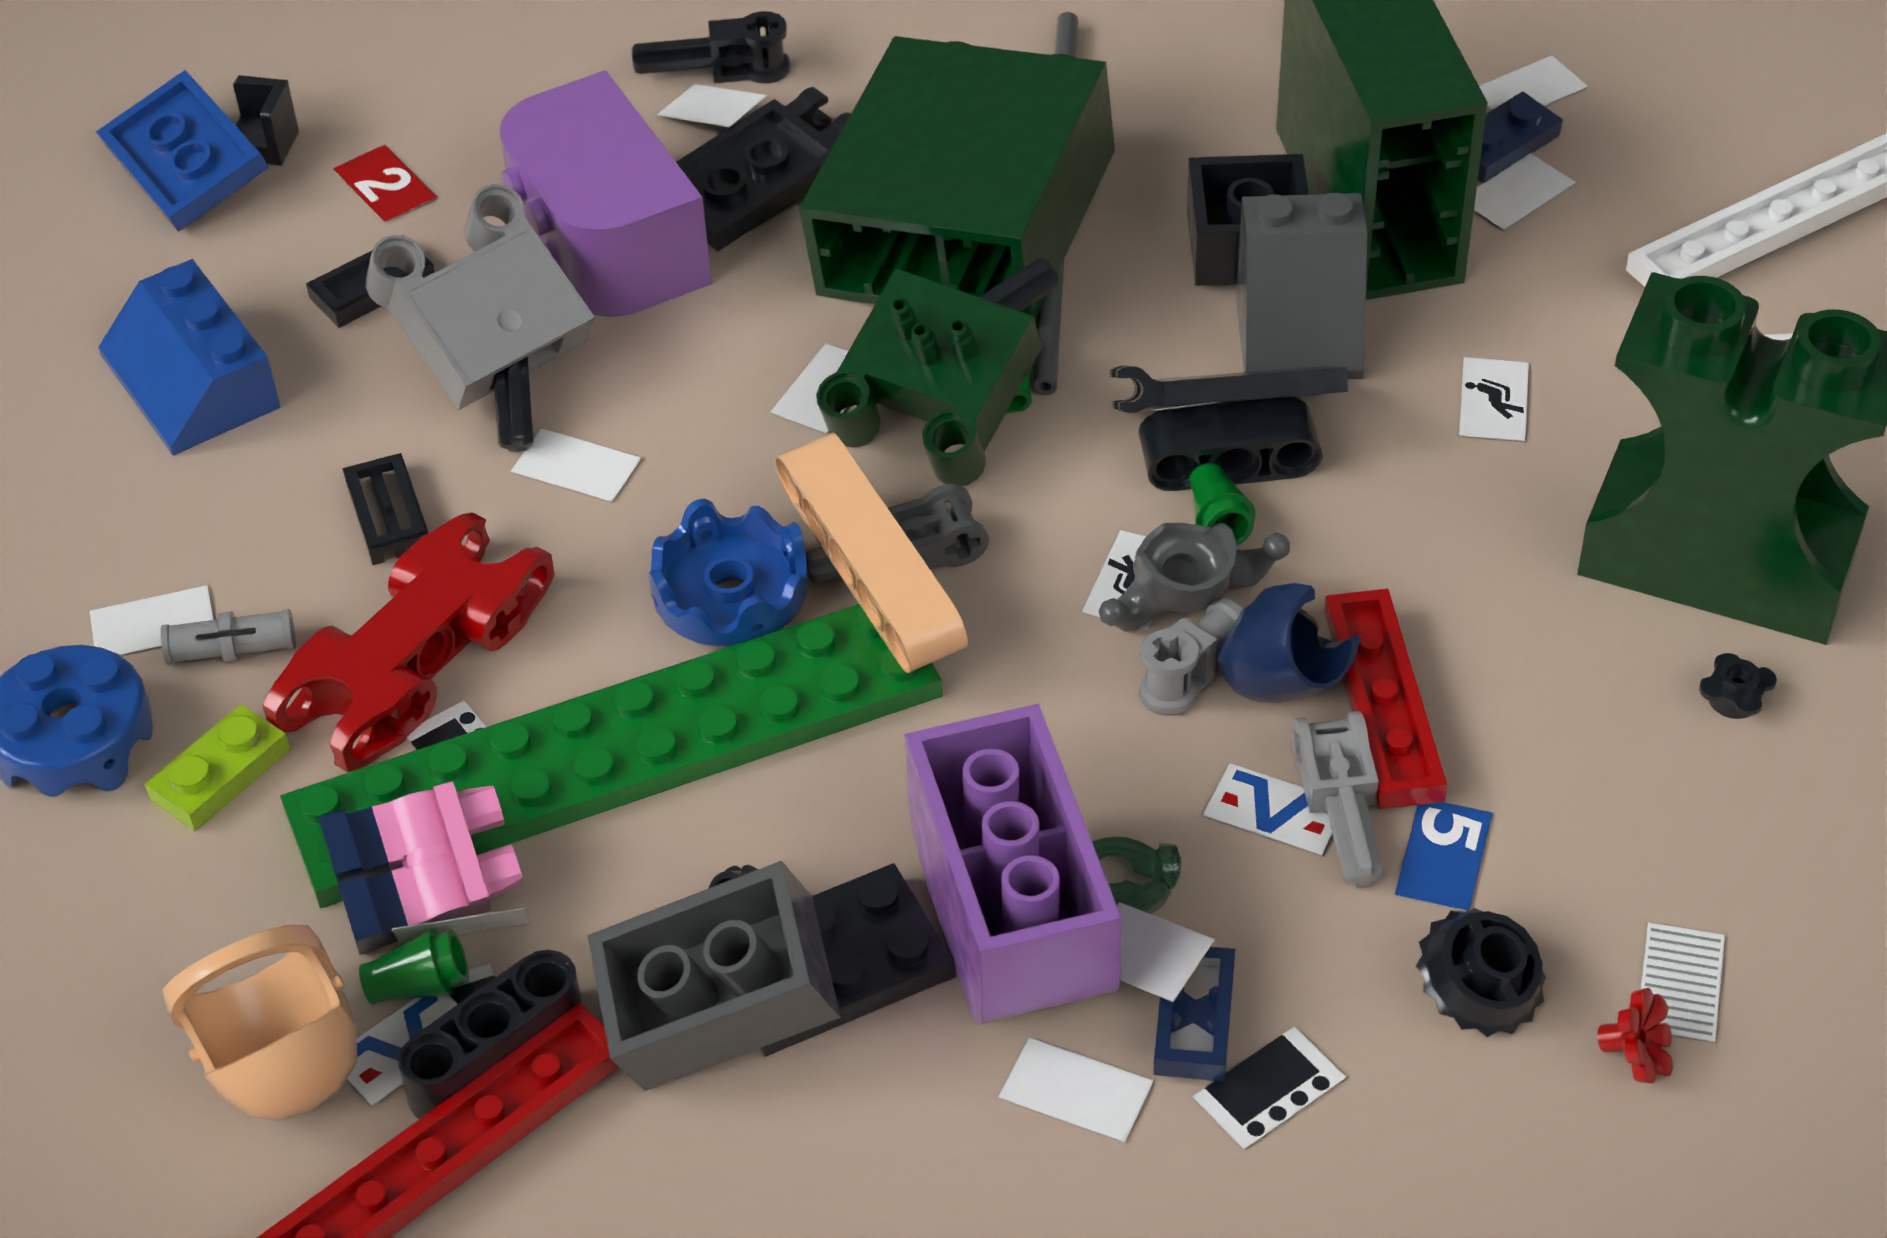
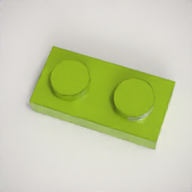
[145,704,291,831]

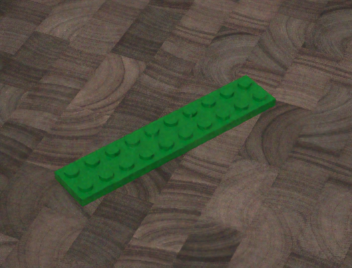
[280,604,942,908]

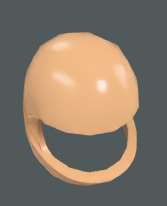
[163,925,357,1120]

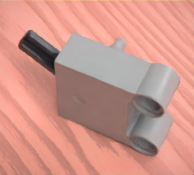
[366,184,595,452]

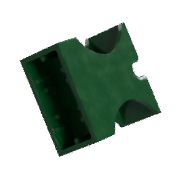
[1577,272,1887,645]

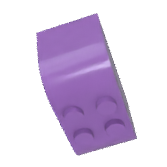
[500,70,712,316]
[905,703,1122,1025]

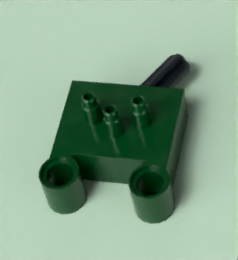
[816,258,1060,486]

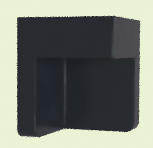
[233,75,299,166]

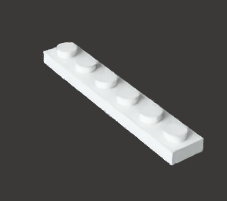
[1626,133,1887,287]

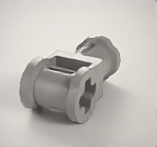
[1139,598,1243,715]

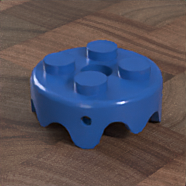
[649,498,807,647]
[0,645,153,797]

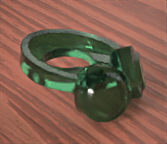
[1092,837,1182,914]

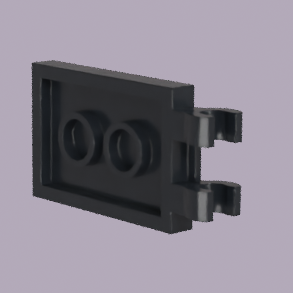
[676,87,851,251]
[1110,365,1348,413]

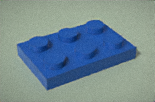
[96,70,269,232]

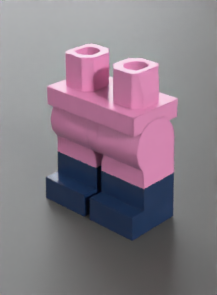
[318,781,523,955]

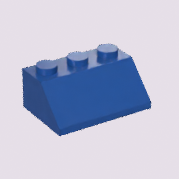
[98,259,281,456]

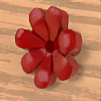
[1597,987,1673,1084]

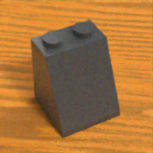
[1236,193,1367,379]

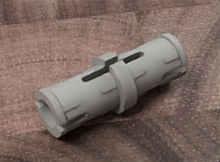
[161,609,296,665]

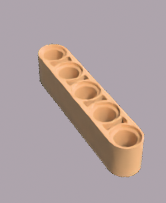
[775,432,968,673]

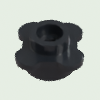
[1699,653,1777,719]

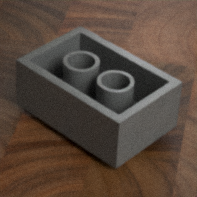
[587,860,841,1091]

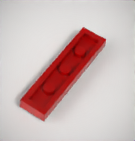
[1324,588,1448,810]

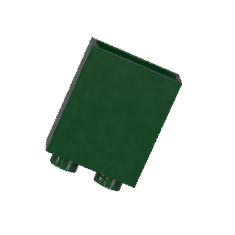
[1276,0,1488,300]
[799,36,1115,321]

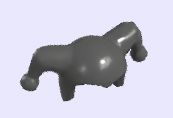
[1098,523,1290,632]

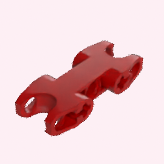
[263,512,555,772]

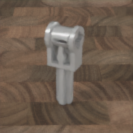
[1292,711,1384,888]

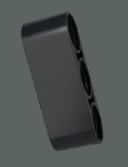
[1138,397,1323,491]
[398,950,583,1119]

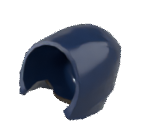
[1218,583,1361,703]

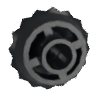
[1416,908,1546,1037]

